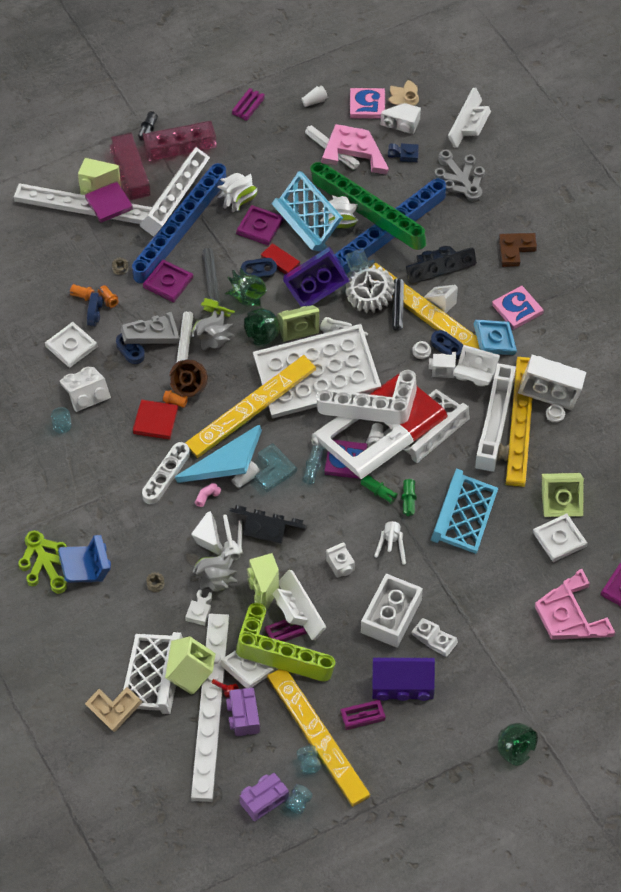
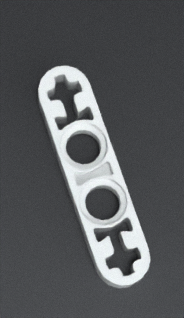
[142,442,190,504]

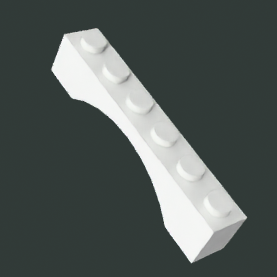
[475,363,516,472]

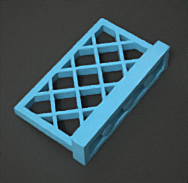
[272,171,343,251]
[430,468,498,554]

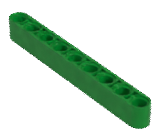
[310,162,426,250]

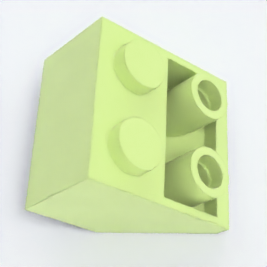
[247,553,279,611]
[165,636,216,694]

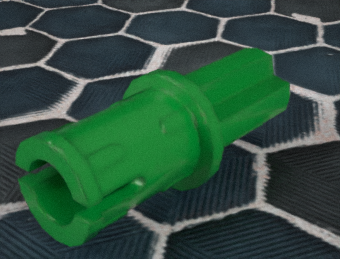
[361,475,398,504]
[401,479,417,517]

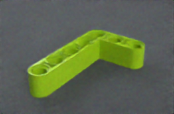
[236,603,335,681]

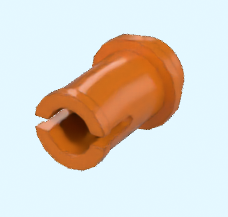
[70,284,95,301]
[98,285,119,308]
[163,390,188,408]

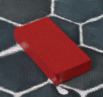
[261,243,300,274]

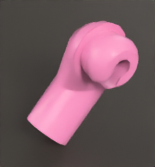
[195,483,221,507]

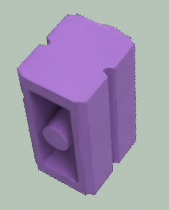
[226,688,260,736]
[240,773,289,821]

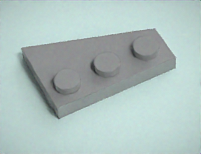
[121,312,180,344]

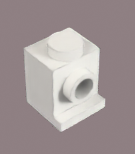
[429,352,456,378]
[326,542,355,578]

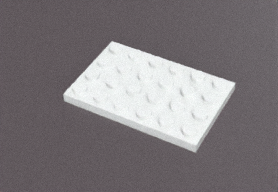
[253,324,381,419]

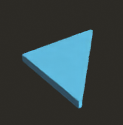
[175,425,262,483]

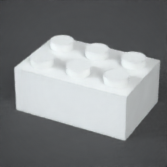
[518,355,586,411]
[361,574,423,648]

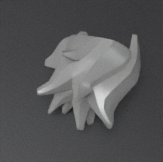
[192,311,235,351]
[193,551,238,592]

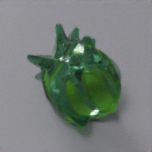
[225,268,267,306]

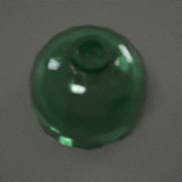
[244,308,280,347]
[497,723,538,766]

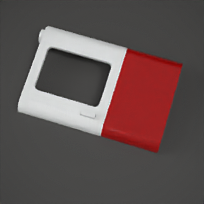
[311,373,448,479]

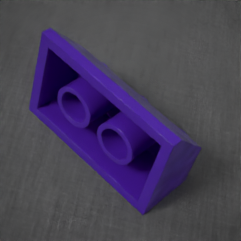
[283,246,350,307]
[372,658,435,701]

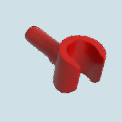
[212,679,239,697]

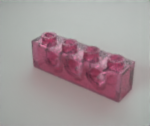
[143,120,217,161]

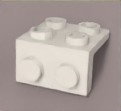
[452,345,500,386]
[60,367,111,412]

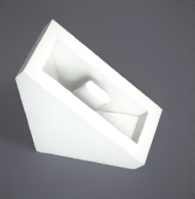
[424,285,458,313]
[191,512,222,555]

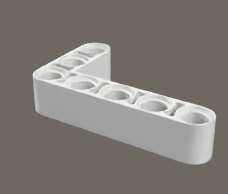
[316,370,417,424]

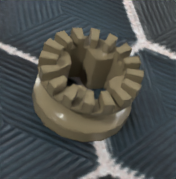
[112,257,129,275]
[497,443,509,462]
[146,572,165,592]

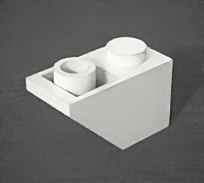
[381,103,421,134]

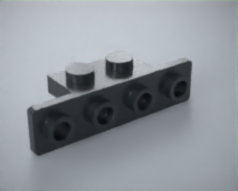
[406,246,477,284]
[229,505,307,543]

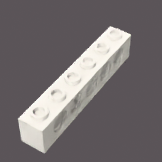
[140,147,210,236]

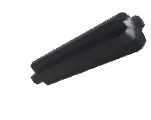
[392,278,404,330]

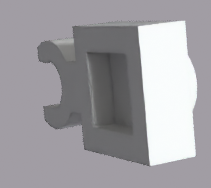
[186,589,212,626]

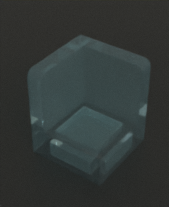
[345,248,375,272]

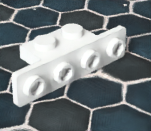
[448,88,491,148]
[273,570,326,640]

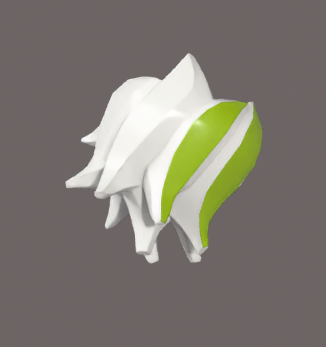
[217,173,257,212]
[320,195,358,228]

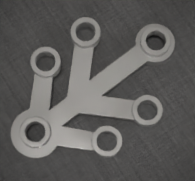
[434,149,485,201]

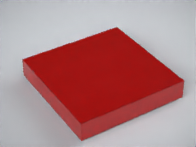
[133,399,178,440]

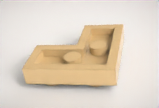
[85,687,143,732]

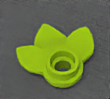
[201,298,235,317]

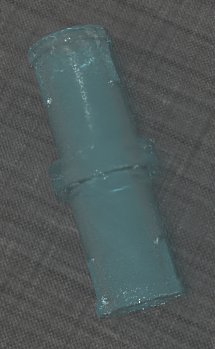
[302,445,324,484]

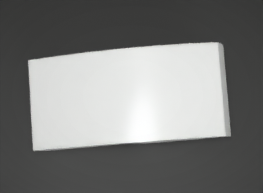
[411,618,458,657]

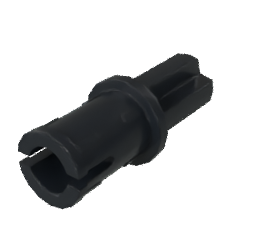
[138,111,158,141]

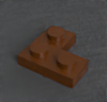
[499,233,537,267]

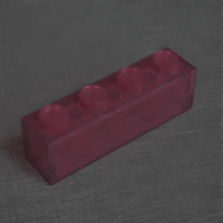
[109,132,151,200]

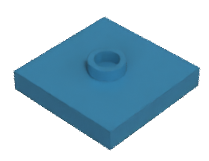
[473,320,517,355]

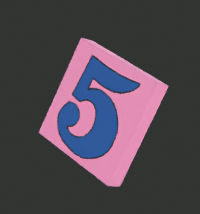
[350,88,385,119]
[492,286,544,330]

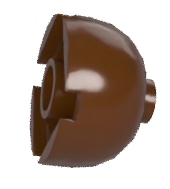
[169,359,208,397]

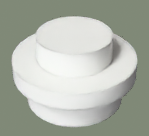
[413,341,431,359]
[546,404,565,422]

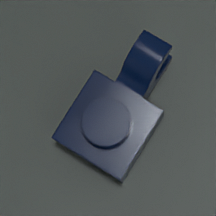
[388,143,418,162]

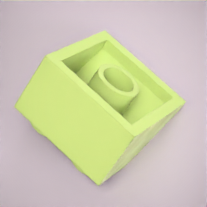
[78,158,121,195]
[277,305,319,342]
[542,473,584,517]

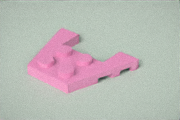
[321,124,389,175]
[535,569,615,640]

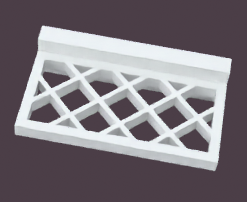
[384,389,470,463]
[123,632,183,714]

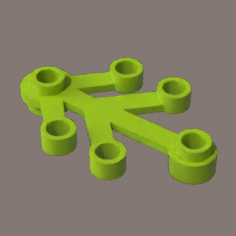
[19,530,67,594]

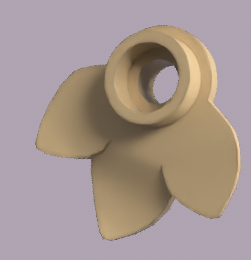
[388,80,419,106]

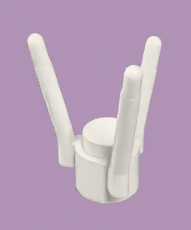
[320,317,368,336]
[220,515,243,560]
[374,521,406,565]

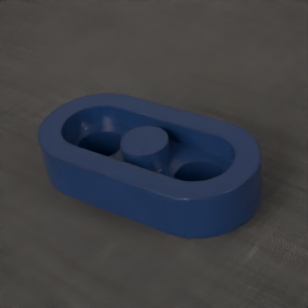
[240,258,277,279]
[87,292,103,326]
[431,330,464,360]
[116,333,145,364]

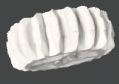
[345,264,395,313]

